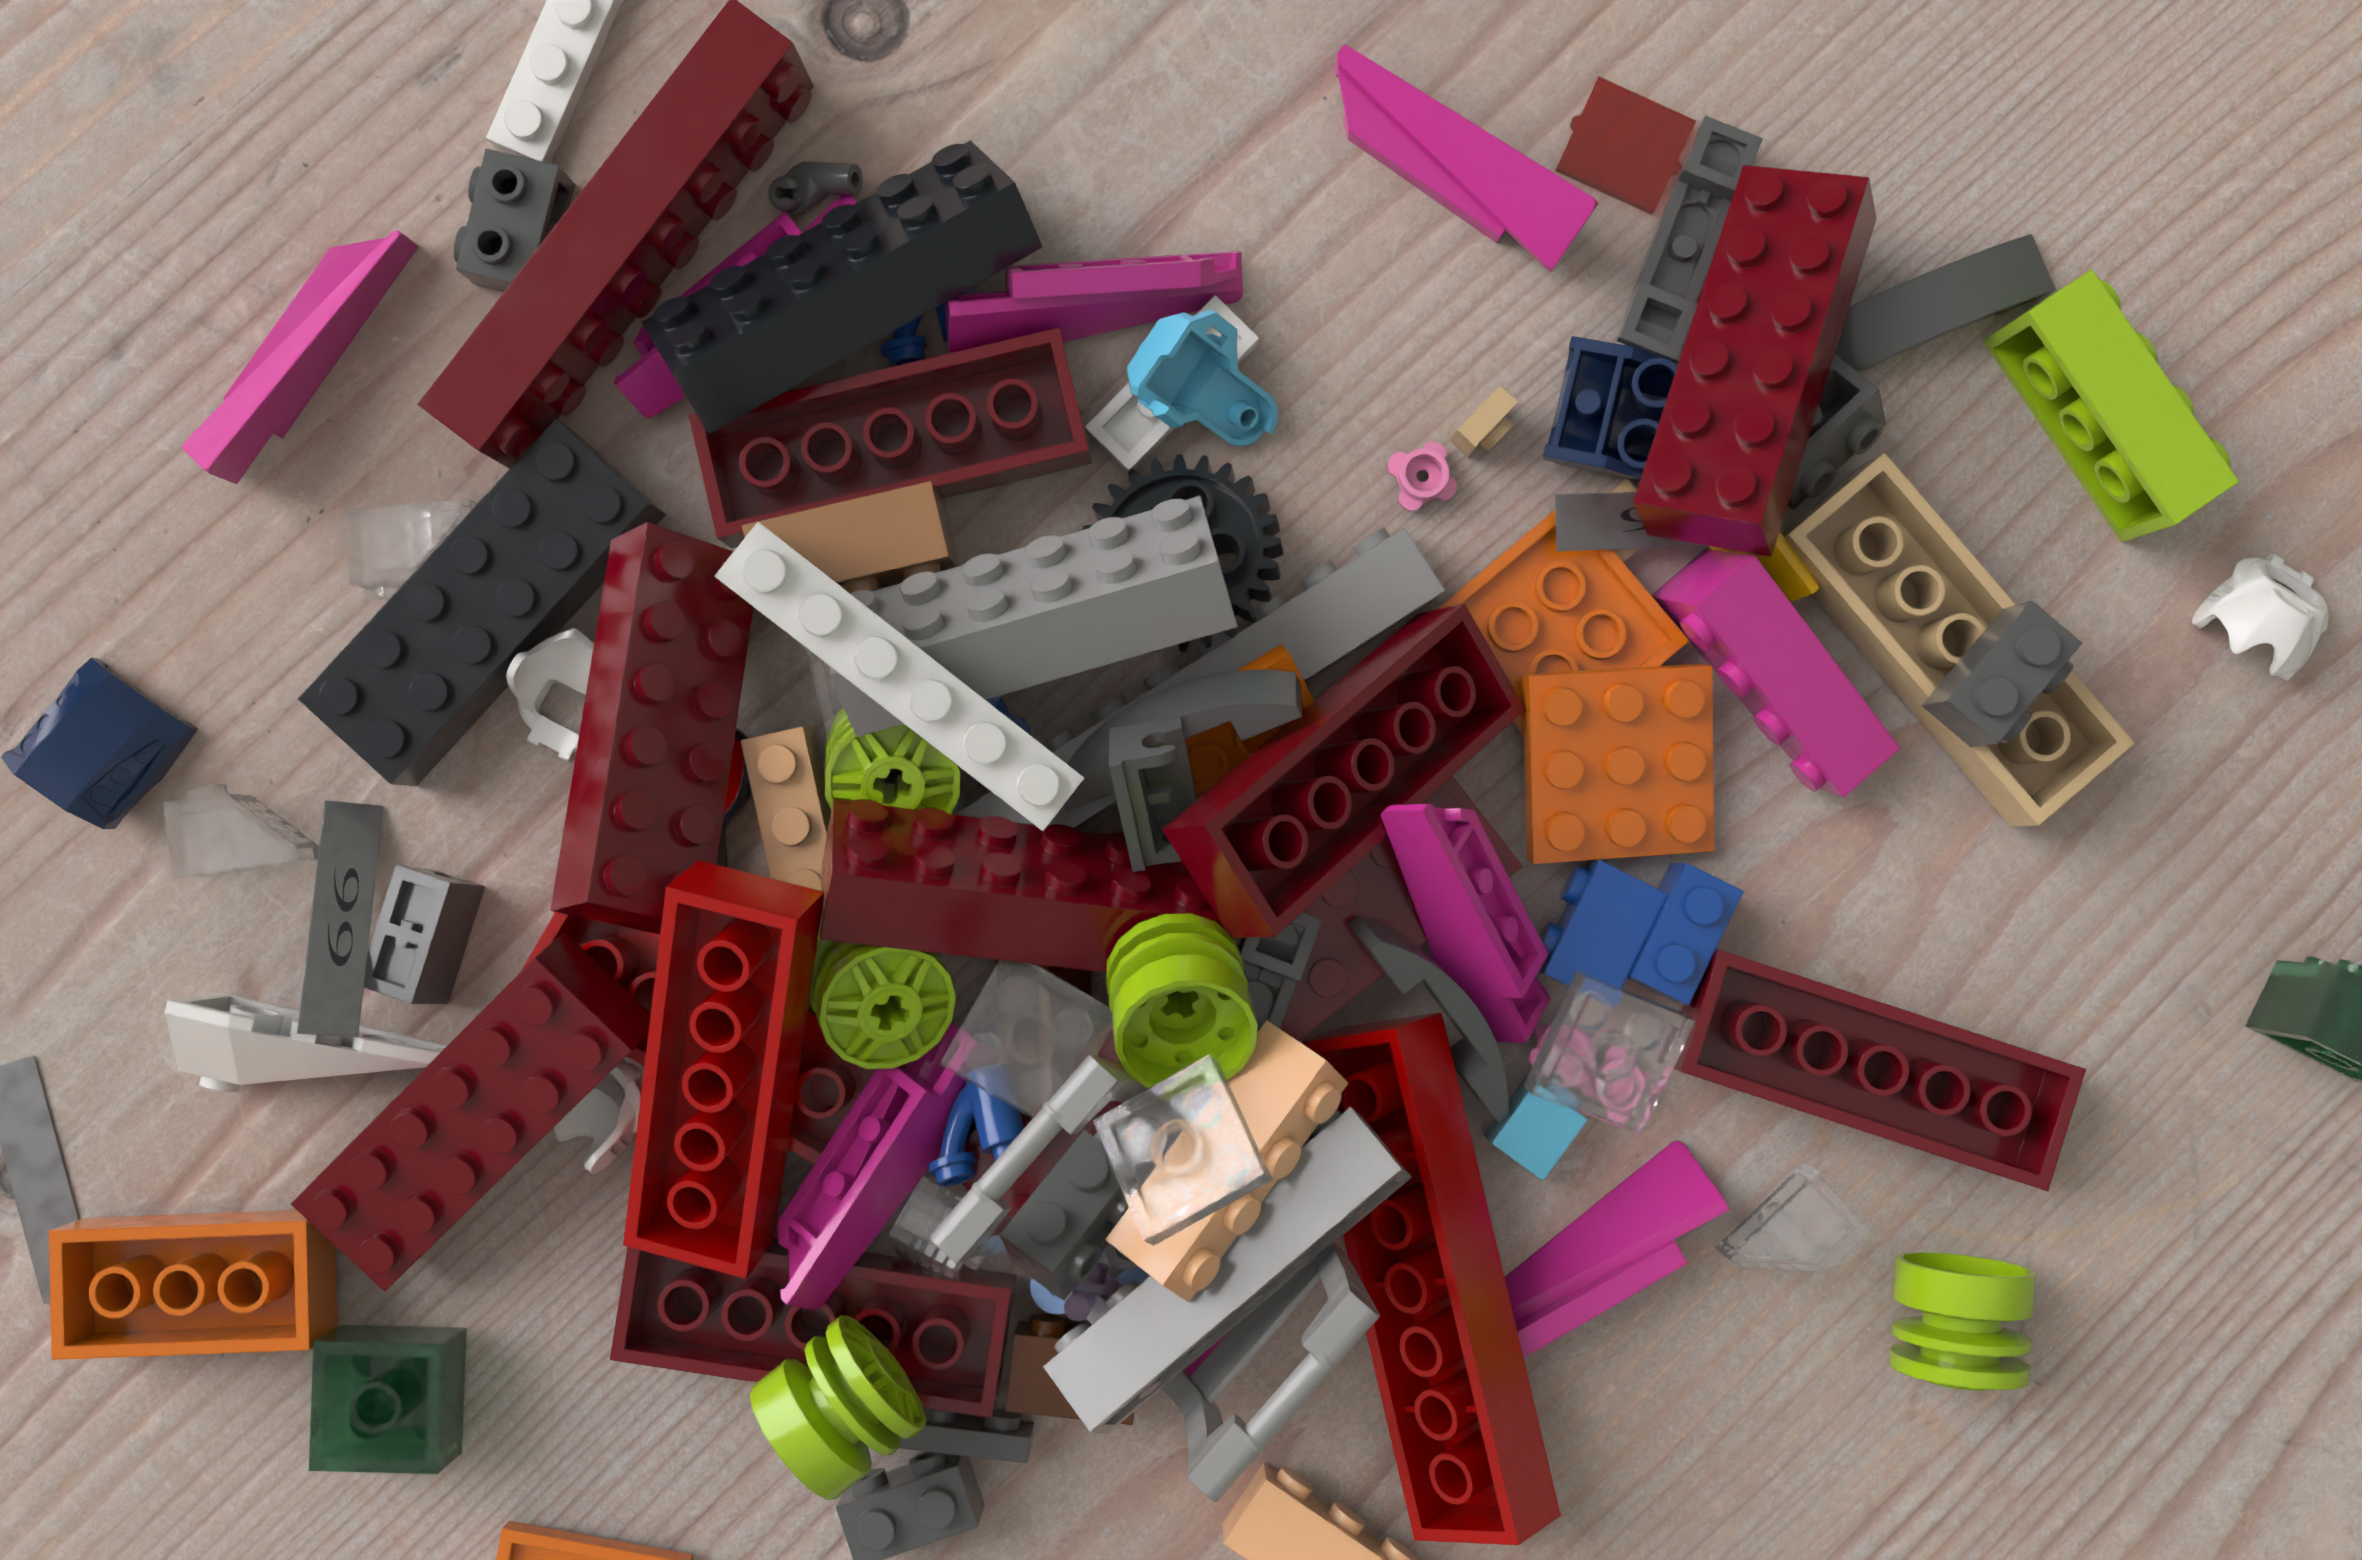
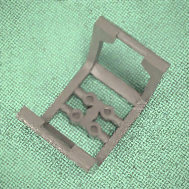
[929,1054,1380,1502]

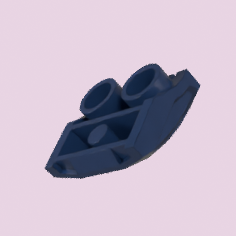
[1543,336,1679,481]
[1,657,198,829]

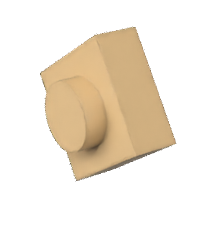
[1450,385,1518,458]

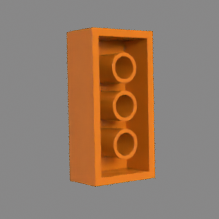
[49,1210,338,1360]

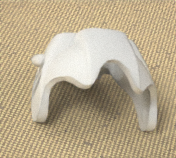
[2192,553,2329,681]
[506,628,594,763]
[554,1060,642,1174]

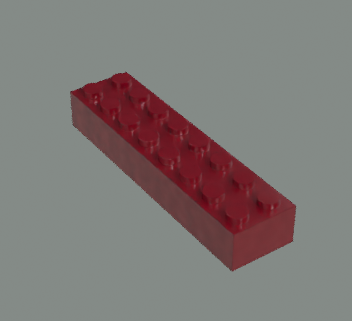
[417,0,814,469]

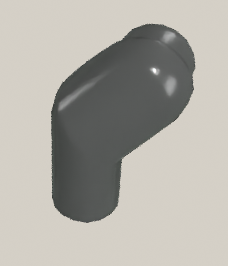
[768,162,863,216]

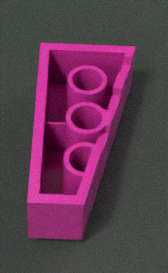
[1651,549,1901,798]

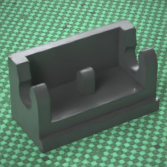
[1109,717,1197,872]
[364,864,485,1004]

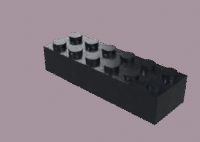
[642,140,1043,434]
[298,419,666,787]

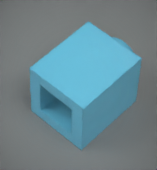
[1483,1076,1588,1181]

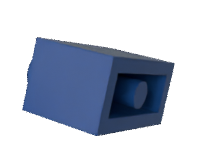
[1539,860,1668,1008]
[1627,862,1744,1005]

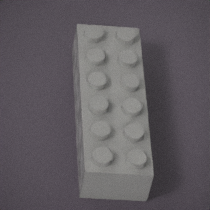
[830,496,1238,737]

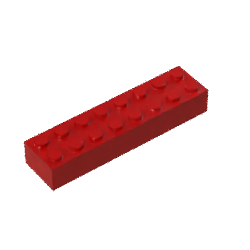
[1300,1012,1561,1545]

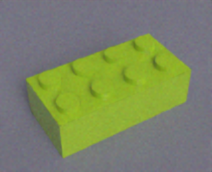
[1982,269,2240,542]

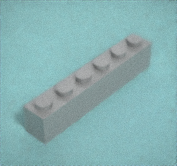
[1043,1107,1412,1433]

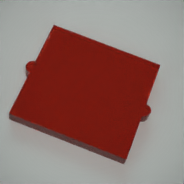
[1555,76,1696,215]

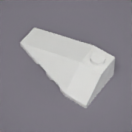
[164,992,447,1092]

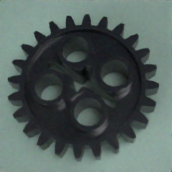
[1082,454,1284,652]

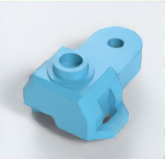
[1127,309,1278,446]

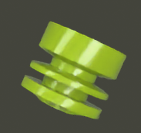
[825,707,960,814]
[1106,913,1258,1094]
[809,928,956,1069]
[1889,1252,2036,1391]
[749,1315,927,1500]

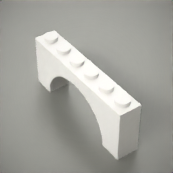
[715,522,1084,831]

